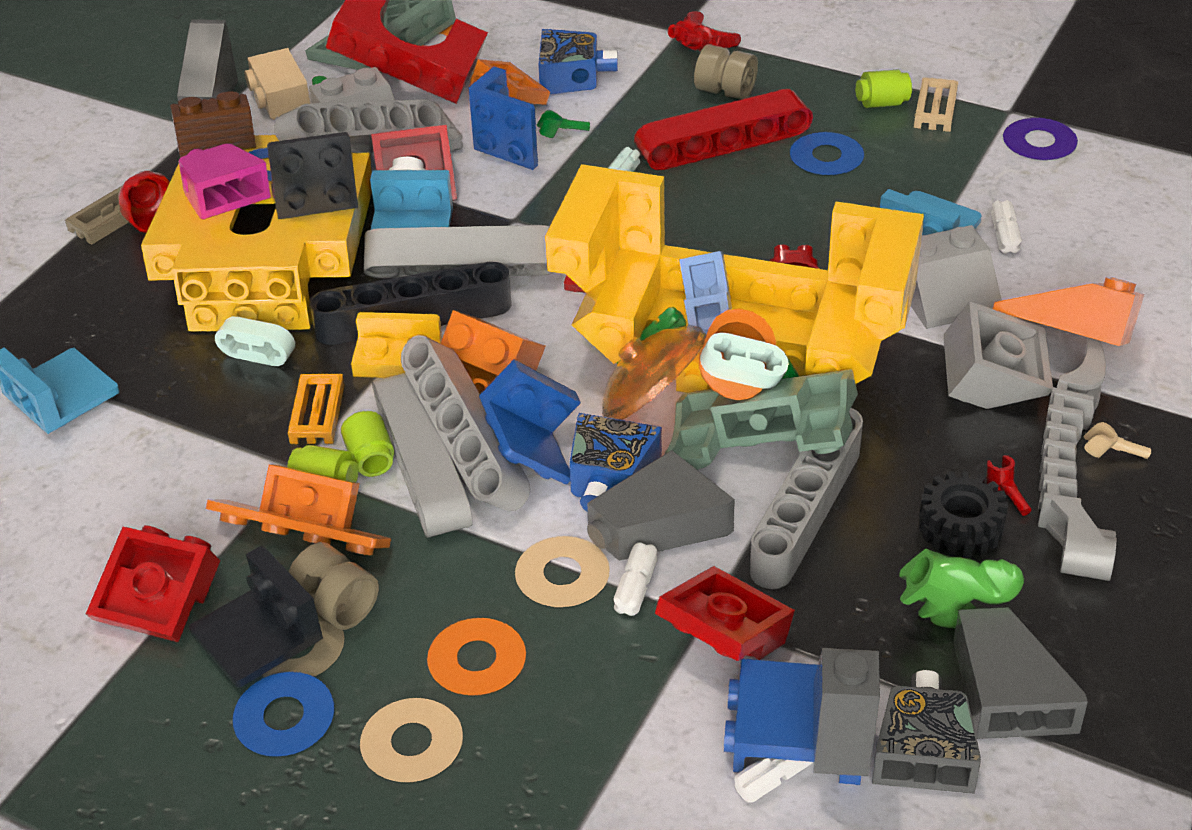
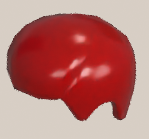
[118,171,170,233]

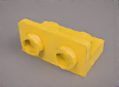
[351,312,442,378]

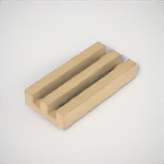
[914,77,958,132]

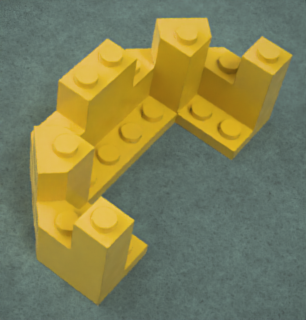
[545,164,924,393]

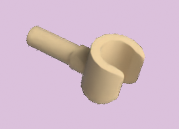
[1084,422,1151,459]

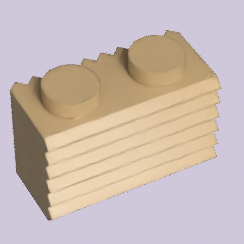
[244,48,310,120]

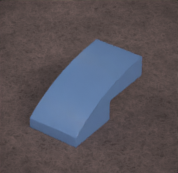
[679,251,732,343]

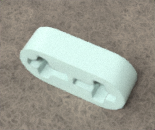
[215,316,295,366]
[700,333,789,389]

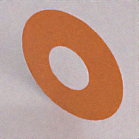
[427,618,526,695]

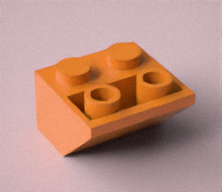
[440,310,546,394]

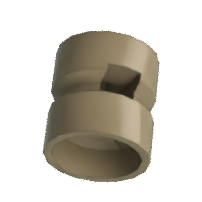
[694,44,758,100]
[288,542,379,630]

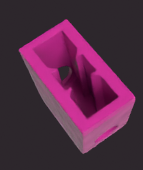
[178,144,271,220]

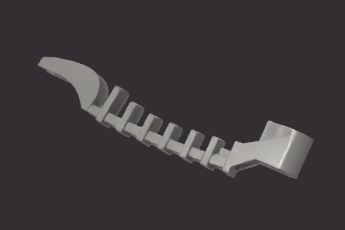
[1038,337,1117,581]

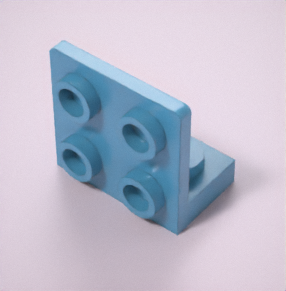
[370,170,453,229]
[0,347,120,434]

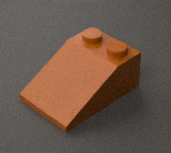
[993,277,1145,346]

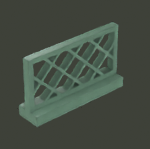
[305,0,456,74]

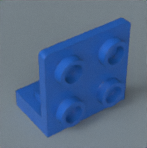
[468,66,538,170]
[479,359,581,485]

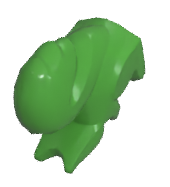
[900,549,1025,628]

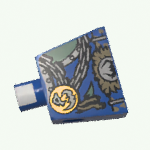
[538,29,618,94]
[570,413,662,512]

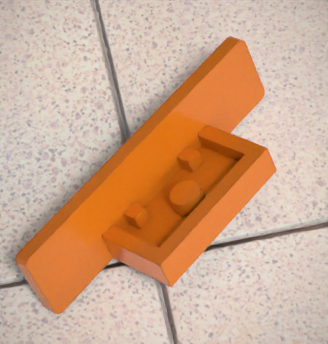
[206,464,391,555]

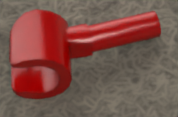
[986,455,1032,516]

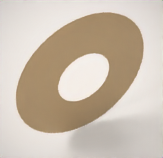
[515,536,610,607]
[360,698,463,782]

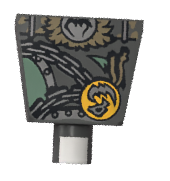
[872,670,981,794]

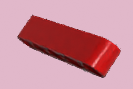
[634,89,813,170]

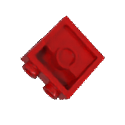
[85,525,221,642]
[655,566,795,661]

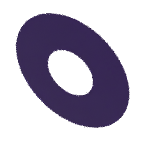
[1003,118,1078,160]

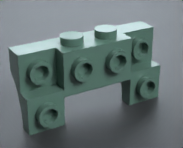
[665,369,858,470]

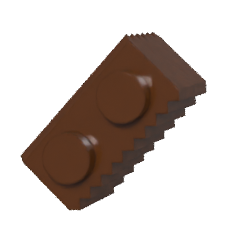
[170,91,256,158]

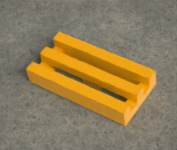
[288,374,344,444]

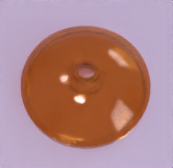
[602,325,707,420]

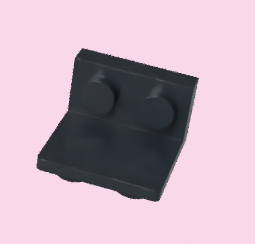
[267,132,358,219]
[189,545,323,687]

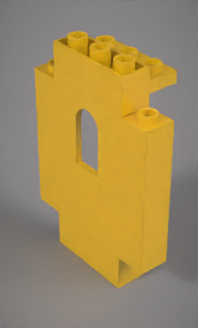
[141,135,372,332]

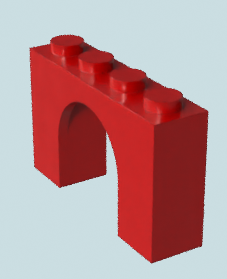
[325,0,488,104]

